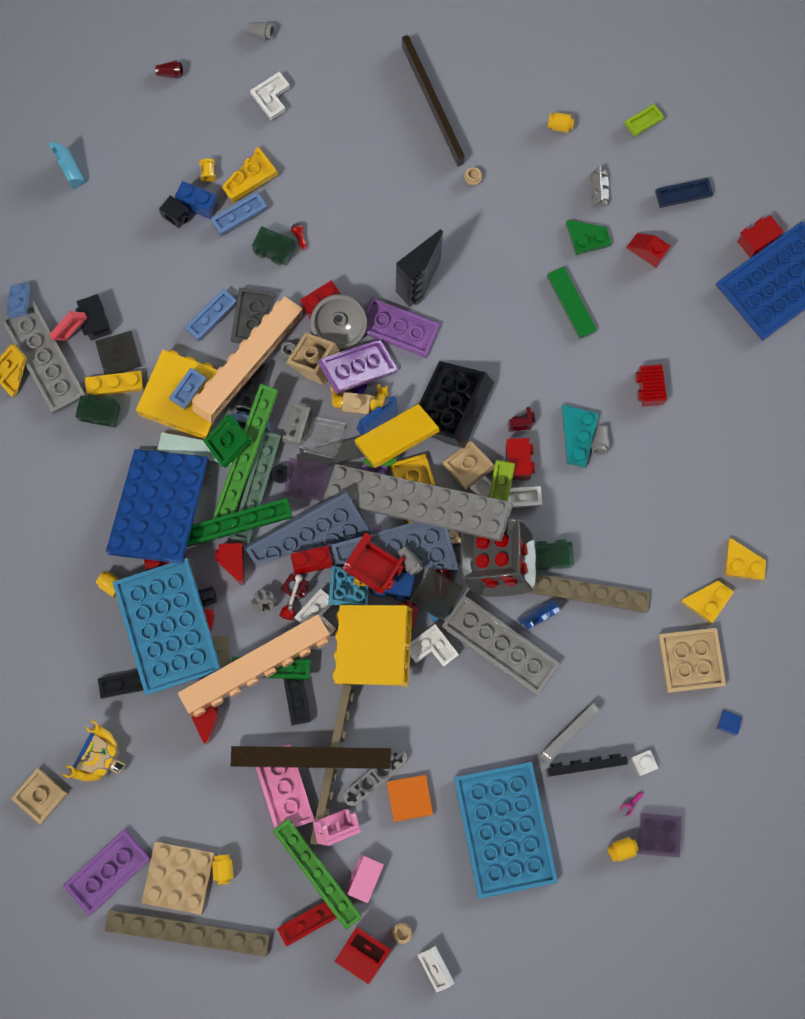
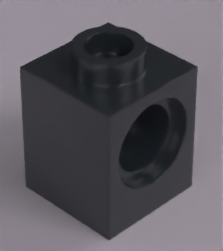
[159,195,190,228]

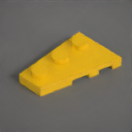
[222,147,278,203]

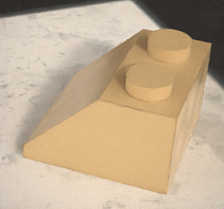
[286,333,340,385]

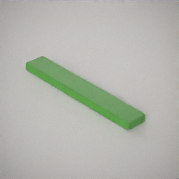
[273,818,362,930]

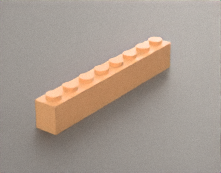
[192,296,303,423]
[178,615,330,717]

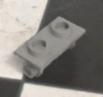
[589,166,610,207]

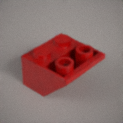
[334,926,391,985]

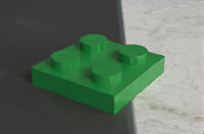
[204,414,251,468]

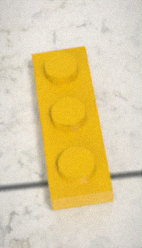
[85,371,144,398]

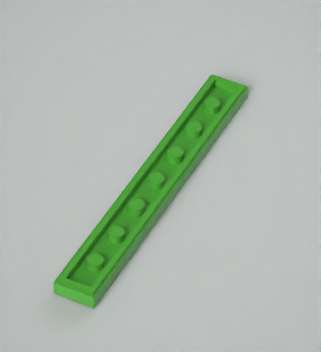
[212,384,279,519]

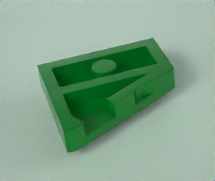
[566,220,612,255]

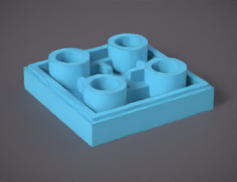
[328,566,369,606]

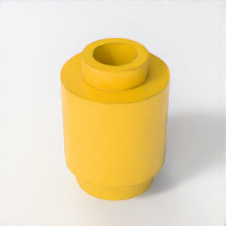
[547,112,574,133]
[96,571,120,598]
[607,837,639,863]
[212,854,234,885]

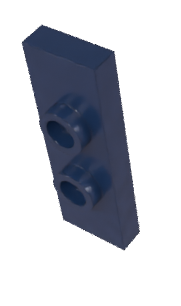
[655,178,713,208]

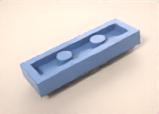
[211,192,268,236]
[185,289,237,342]

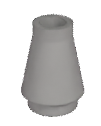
[247,22,275,40]
[591,426,610,455]
[398,546,424,576]

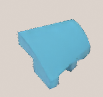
[49,142,86,189]

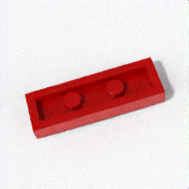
[277,901,337,947]

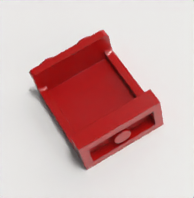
[342,532,405,595]

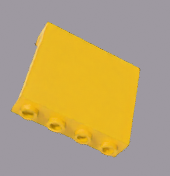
[136,349,217,440]
[333,605,413,687]

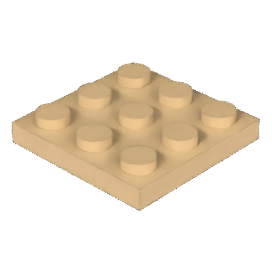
[658,628,726,693]
[141,842,215,915]

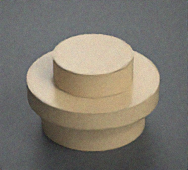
[464,167,482,185]
[392,923,412,944]

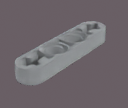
[539,702,600,763]
[343,749,407,806]

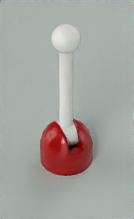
[279,574,303,621]

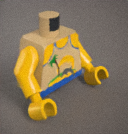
[330,384,388,415]
[61,719,126,782]

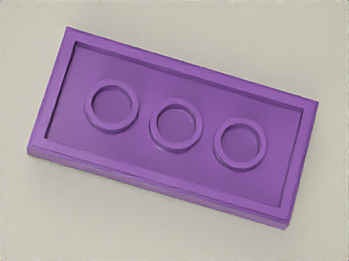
[365,297,440,358]
[318,339,398,394]
[63,829,151,916]

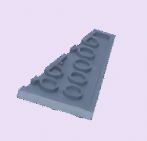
[245,490,372,564]
[331,522,459,570]

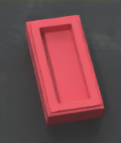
[49,311,87,341]

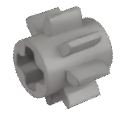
[251,589,277,614]

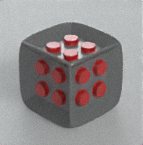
[461,518,536,597]

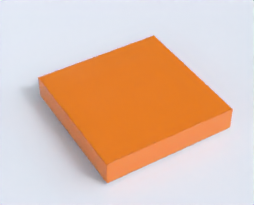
[387,775,433,822]

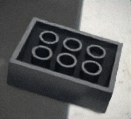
[396,229,443,307]
[419,361,494,448]

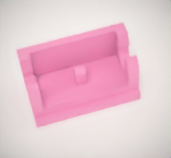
[313,809,361,846]
[345,854,384,903]

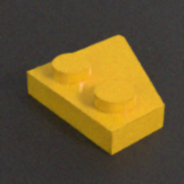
[0,344,27,397]
[724,538,766,581]
[681,581,734,624]

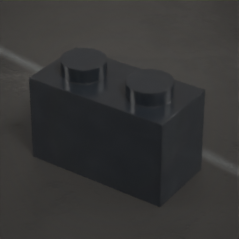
[75,294,112,341]

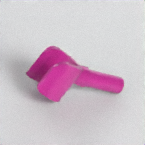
[620,792,643,816]

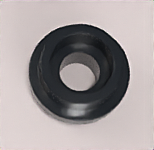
[271,464,290,483]

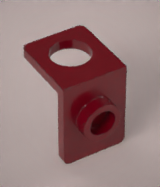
[281,574,310,602]

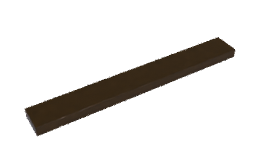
[402,35,465,167]
[230,746,391,769]

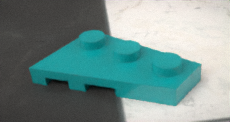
[561,404,599,468]

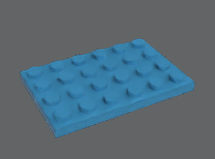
[112,558,221,695]
[454,762,558,899]

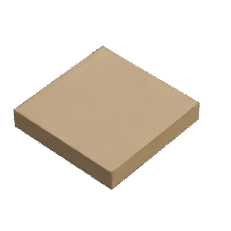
[442,440,495,490]
[10,767,68,825]

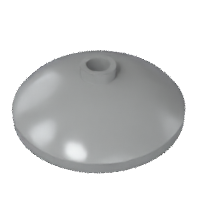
[311,294,367,349]

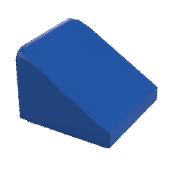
[716,710,742,736]

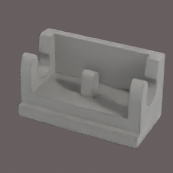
[281,404,312,448]

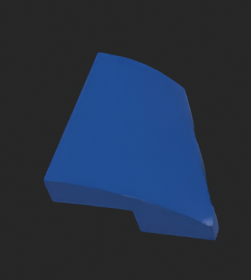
[356,396,398,436]
[517,600,560,630]

